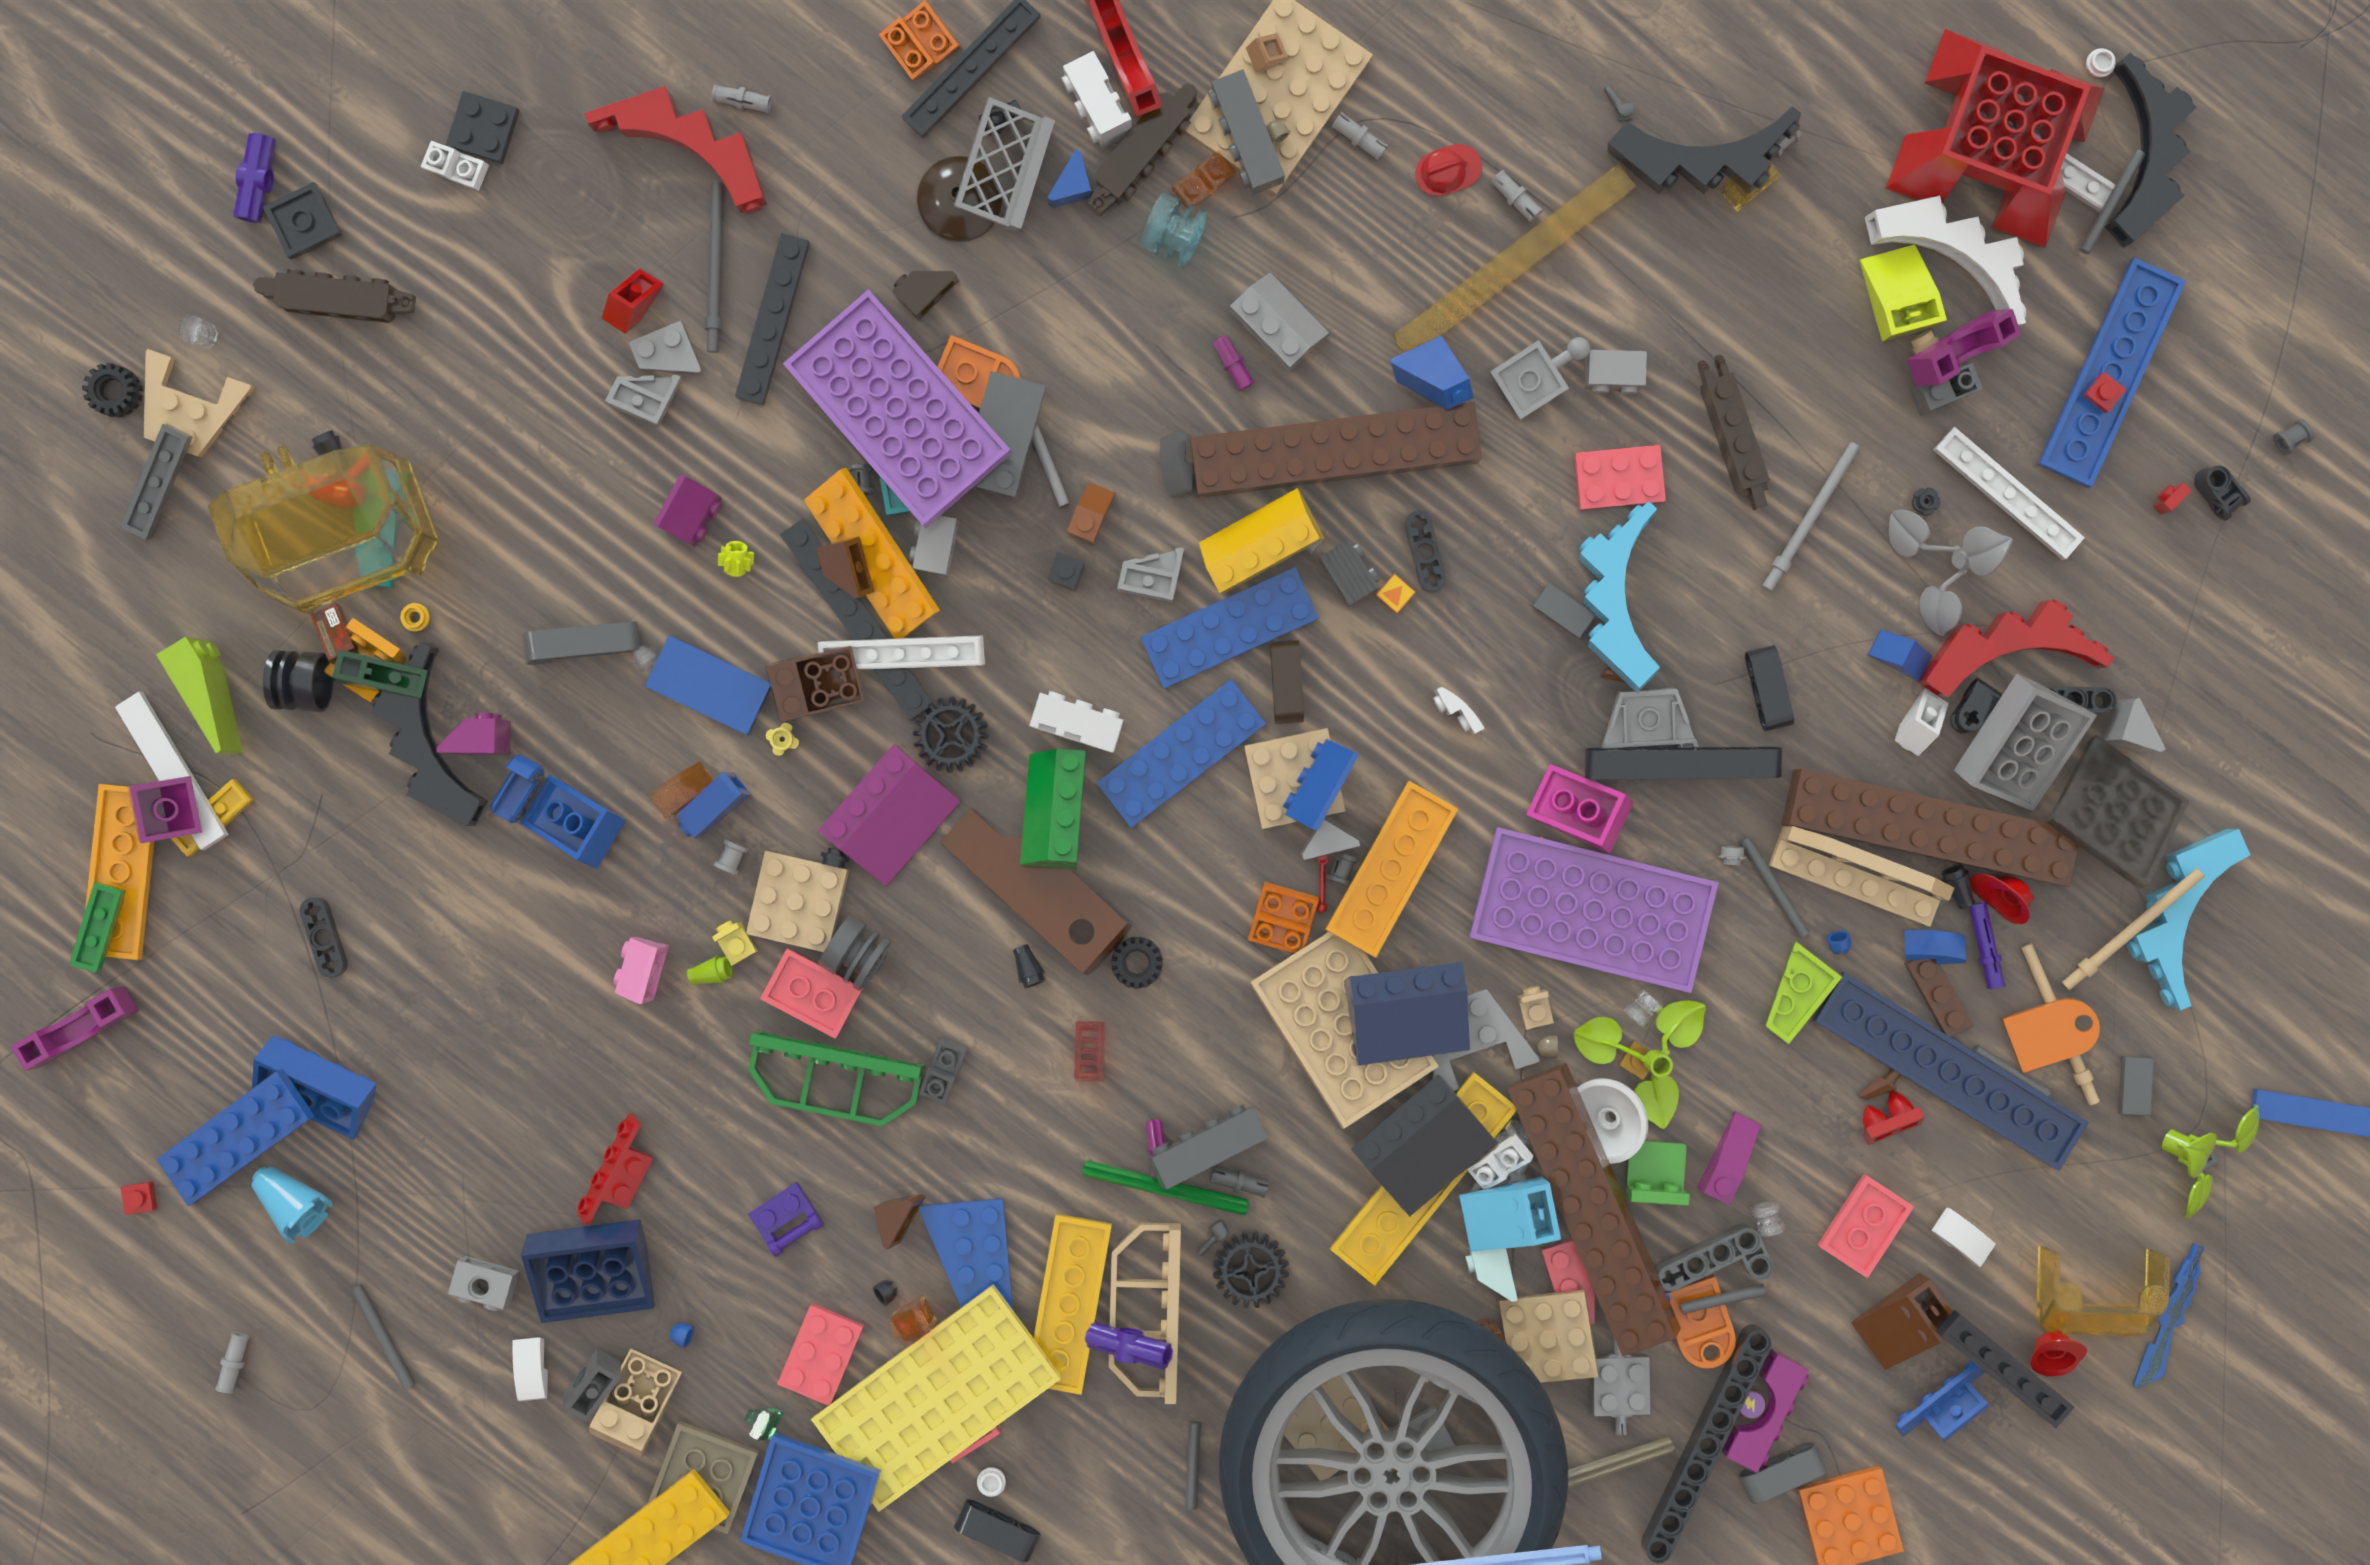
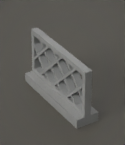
[953,97,1055,233]

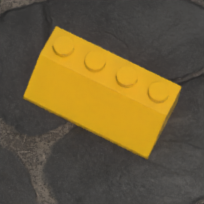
[1199,488,1325,593]

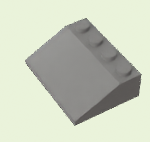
[1954,673,2097,811]

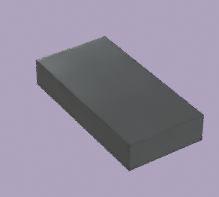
[1532,583,1596,639]
[2118,1056,2154,1116]

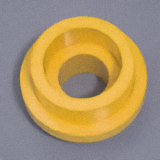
[400,603,430,632]

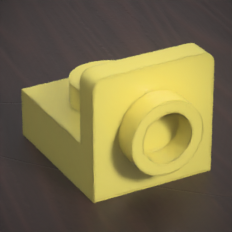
[712,920,758,966]

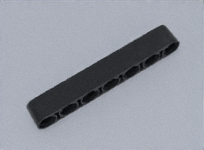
[1585,747,1782,779]

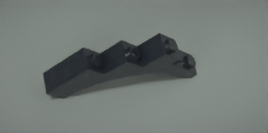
[2105,52,2197,248]
[1608,106,1801,194]
[371,642,488,826]

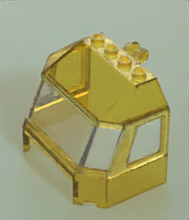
[207,444,438,614]

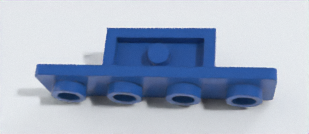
[1895,1360,1989,1442]

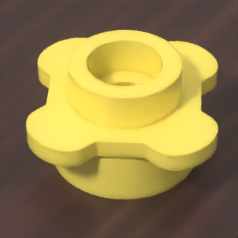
[766,723,799,756]

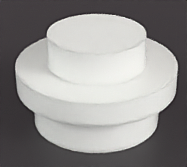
[2086,48,2115,78]
[977,1467,1006,1497]

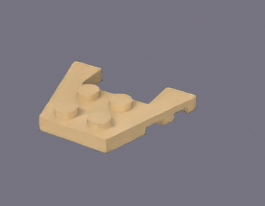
[144,349,255,458]

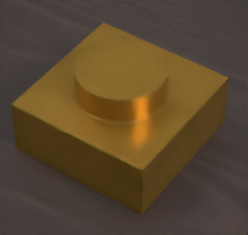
[1618,1040,1649,1080]

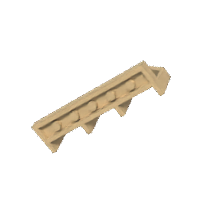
[1768,826,1954,927]
[1109,1222,1181,1404]

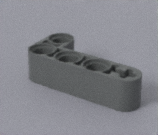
[522,622,641,665]
[1654,1224,1774,1291]

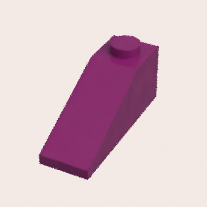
[1697,1111,1761,1205]

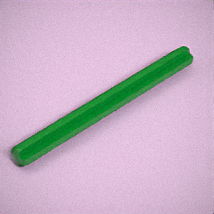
[1082,1161,1249,1215]

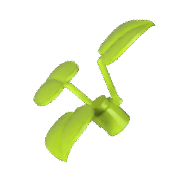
[1574,1000,1706,1129]
[2162,1104,2260,1220]

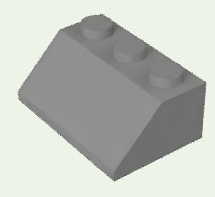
[1230,273,1329,373]

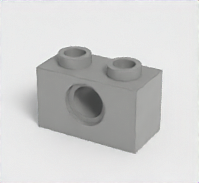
[448,1256,520,1311]

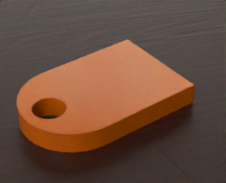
[937,335,1021,409]
[2002,998,2100,1073]
[1666,1275,1736,1368]

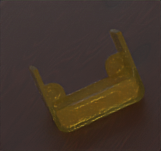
[2037,1246,2170,1336]

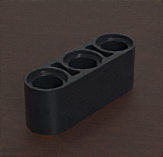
[1745,645,1794,732]
[2046,686,2117,714]
[954,1499,1041,1562]

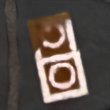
[1171,150,1236,211]

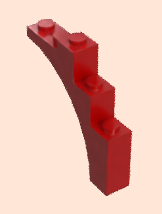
[1084,0,1162,117]
[1918,599,2115,698]

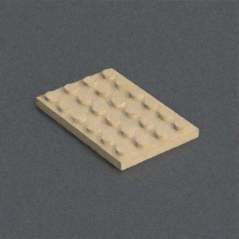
[1185,0,1373,196]
[1249,932,1439,1129]

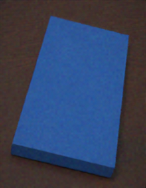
[645,635,771,735]

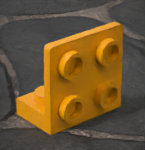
[325,618,407,703]

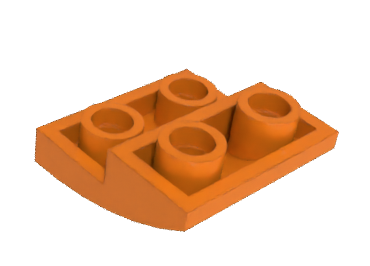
[879,0,961,81]
[1248,881,1319,954]

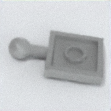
[1490,337,1590,420]

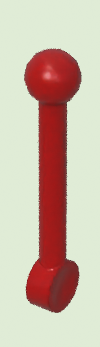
[1316,855,1329,913]

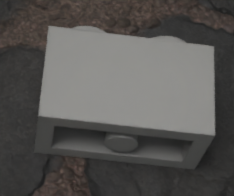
[1584,350,1647,395]
[909,516,959,577]

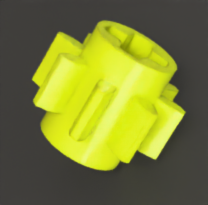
[718,541,754,577]

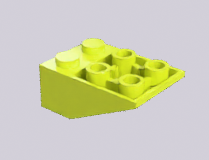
[1859,244,1947,342]

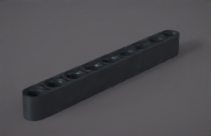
[1641,1324,1772,1564]

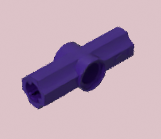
[233,132,276,223]
[1085,1322,1173,1369]

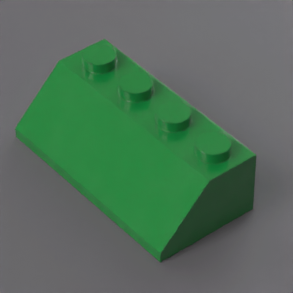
[1020,749,1086,870]

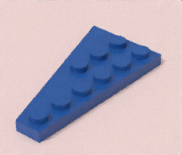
[919,1198,1013,1310]

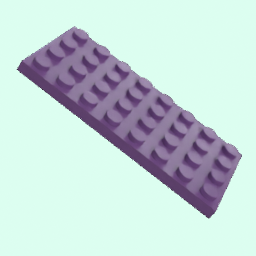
[783,289,1013,528]
[1469,827,1719,993]

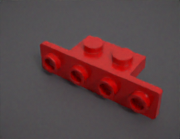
[577,1113,653,1225]

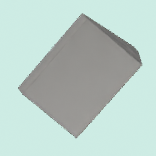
[2101,698,2166,754]
[1300,820,1360,860]

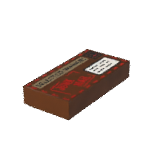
[311,602,359,664]

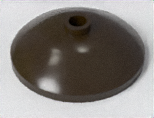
[917,156,1002,242]

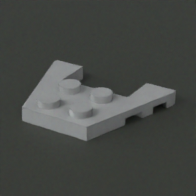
[1602,688,1699,748]
[1433,988,1540,1091]

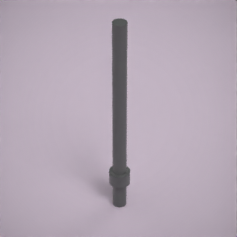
[705,182,723,353]

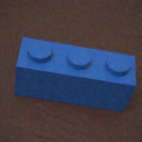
[1283,739,1359,831]

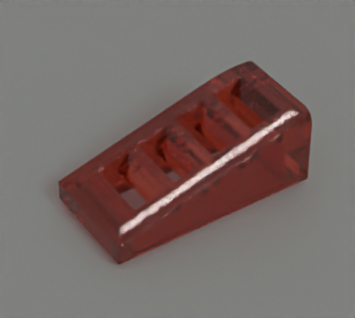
[1074,1022,1105,1082]

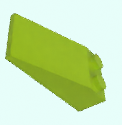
[156,637,243,755]

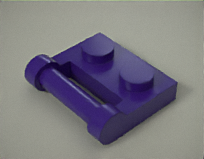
[748,1182,824,1257]

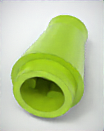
[687,955,732,985]

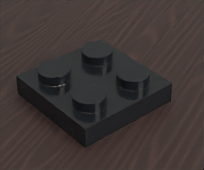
[446,91,520,164]
[263,182,342,260]

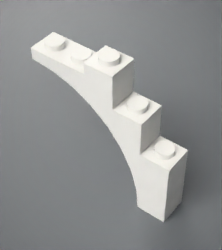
[1865,196,2026,326]

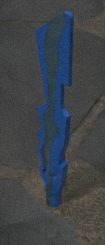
[2133,1243,2204,1388]

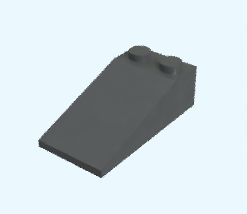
[975,371,1046,497]

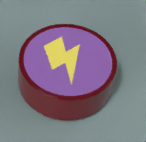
[1740,1389,1766,1419]

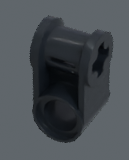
[2194,465,2251,521]
[1950,677,2002,733]

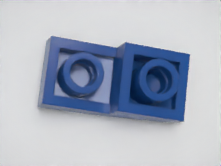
[1904,930,1967,964]

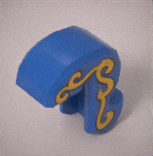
[490,754,545,823]

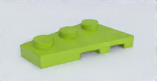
[1765,942,1842,1044]

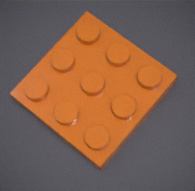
[1797,1466,1904,1565]

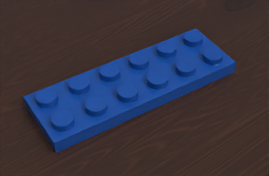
[1140,567,1319,689]
[1097,679,1266,828]
[156,1069,315,1206]

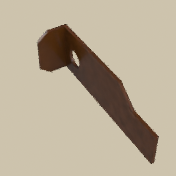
[941,808,1132,976]

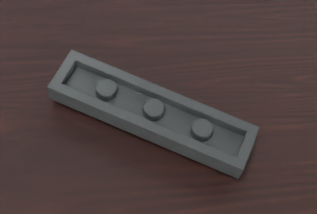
[120,424,193,540]

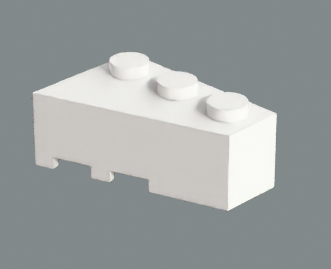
[1061,51,1132,150]
[1029,691,1124,753]

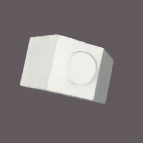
[1895,688,1949,756]

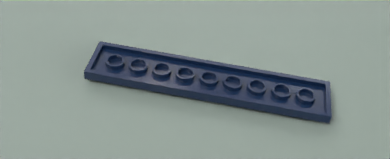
[1813,972,2089,1171]

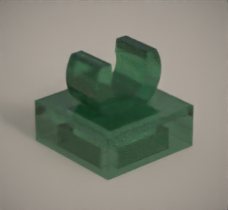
[744,1408,784,1441]

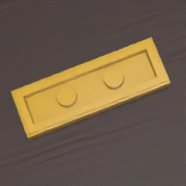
[171,779,254,857]

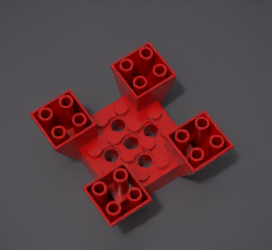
[1885,29,2105,248]

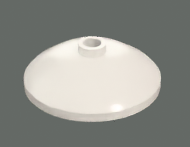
[1578,1078,1648,1164]

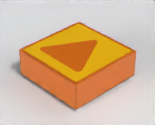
[1375,573,1415,614]

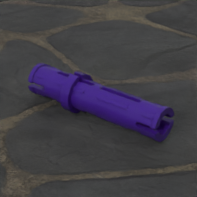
[1969,902,2006,989]

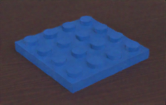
[740,1432,882,1565]

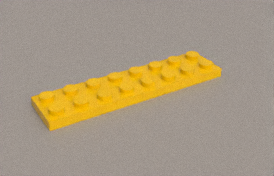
[1330,1071,1517,1286]

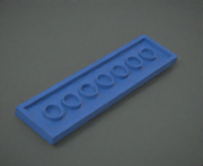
[2037,257,2186,488]

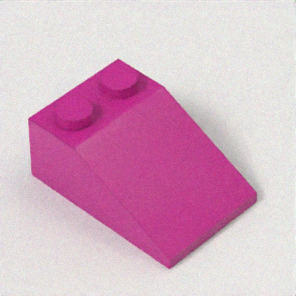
[1526,764,1634,854]

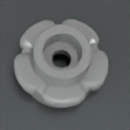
[1718,846,1747,865]

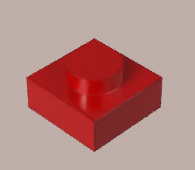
[2083,372,2127,414]
[2153,483,2192,514]
[120,1181,157,1215]

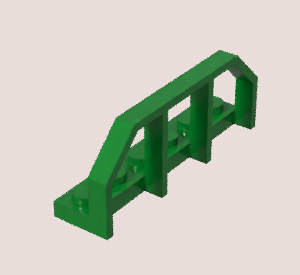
[748,1030,925,1126]

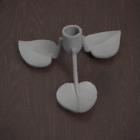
[1889,509,2013,636]

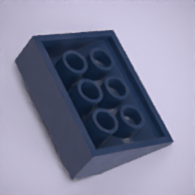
[1344,962,1470,1066]
[521,1220,655,1323]

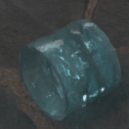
[1139,191,1208,267]

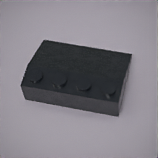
[1351,1075,1498,1217]

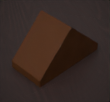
[874,1194,926,1250]

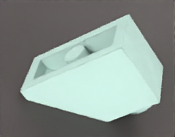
[1465,1247,1518,1302]

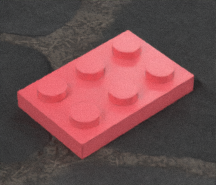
[1574,445,1666,511]
[760,948,863,1039]
[1817,1174,1914,1278]
[777,1303,864,1406]

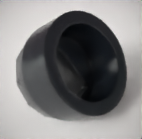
[873,1280,898,1306]

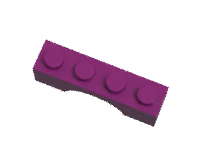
[1907,309,2021,386]
[10,986,139,1071]
[1721,1348,1809,1473]

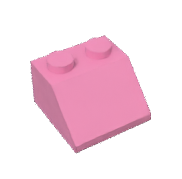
[613,936,669,1004]

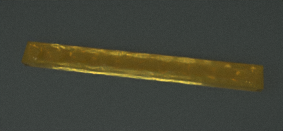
[1393,164,1636,353]

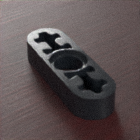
[1405,511,1446,592]
[300,897,348,978]

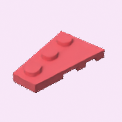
[1541,1239,1595,1325]

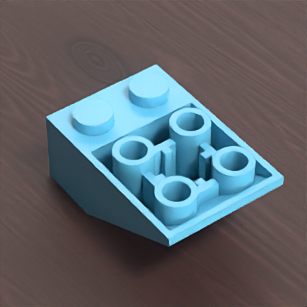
[1459,1176,1561,1252]

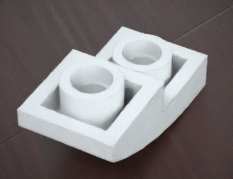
[421,141,489,191]
[1433,687,1484,735]
[1467,1134,1533,1190]
[1931,1208,1996,1267]
[513,1337,548,1401]

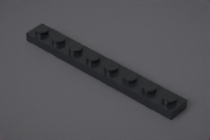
[780,519,933,720]

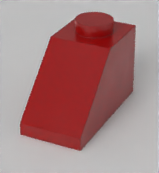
[601,269,664,334]

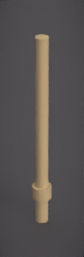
[2062,868,2205,990]
[2021,943,2100,1105]

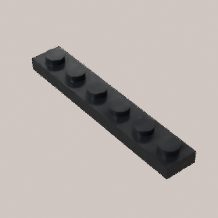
[902,0,1041,138]
[735,233,810,406]
[1936,1310,2075,1428]

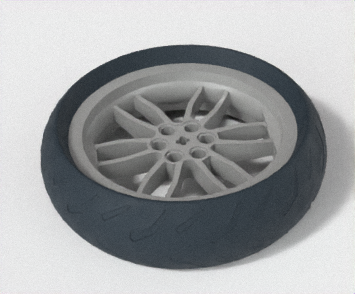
[1219,1299,1568,1565]

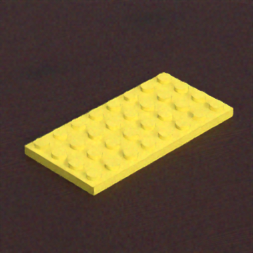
[811,1284,1062,1512]

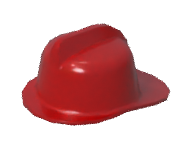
[1415,144,1482,197]
[1970,874,2034,925]
[2030,1330,2087,1377]

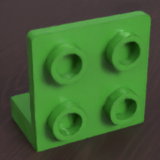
[1625,1141,1690,1206]

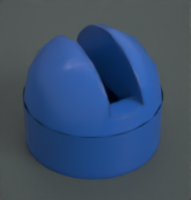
[1827,931,1852,955]
[670,1323,695,1348]

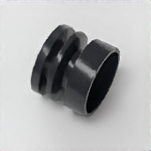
[263,650,333,712]

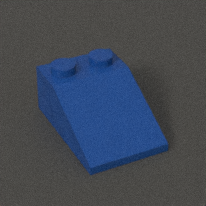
[520,774,626,869]

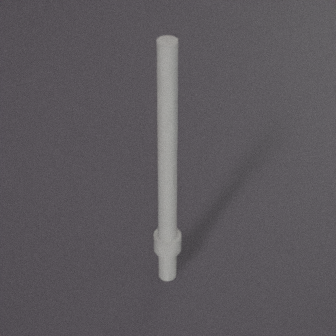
[1762,442,1860,592]

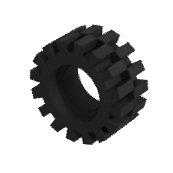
[82,363,143,418]
[1111,937,1163,989]

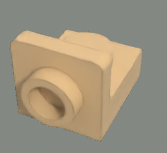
[1517,986,1554,1030]

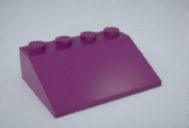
[818,744,961,886]

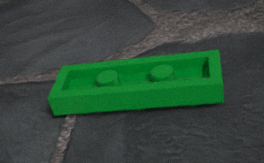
[69,882,126,973]

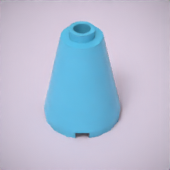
[251,1166,333,1244]

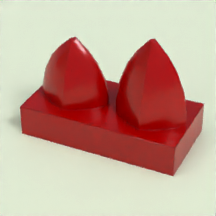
[1863,1091,1925,1145]

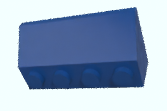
[252,1035,376,1140]

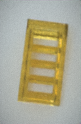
[1719,159,1782,212]

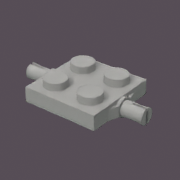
[1591,1336,1650,1435]

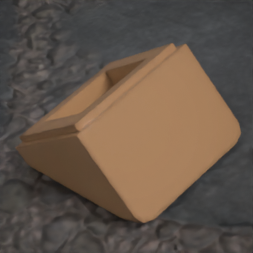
[1246,33,1289,73]

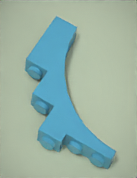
[1578,501,1660,693]
[2126,829,2250,1010]

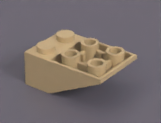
[589,1348,682,1458]

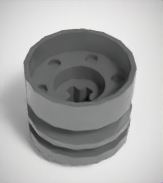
[818,914,892,991]

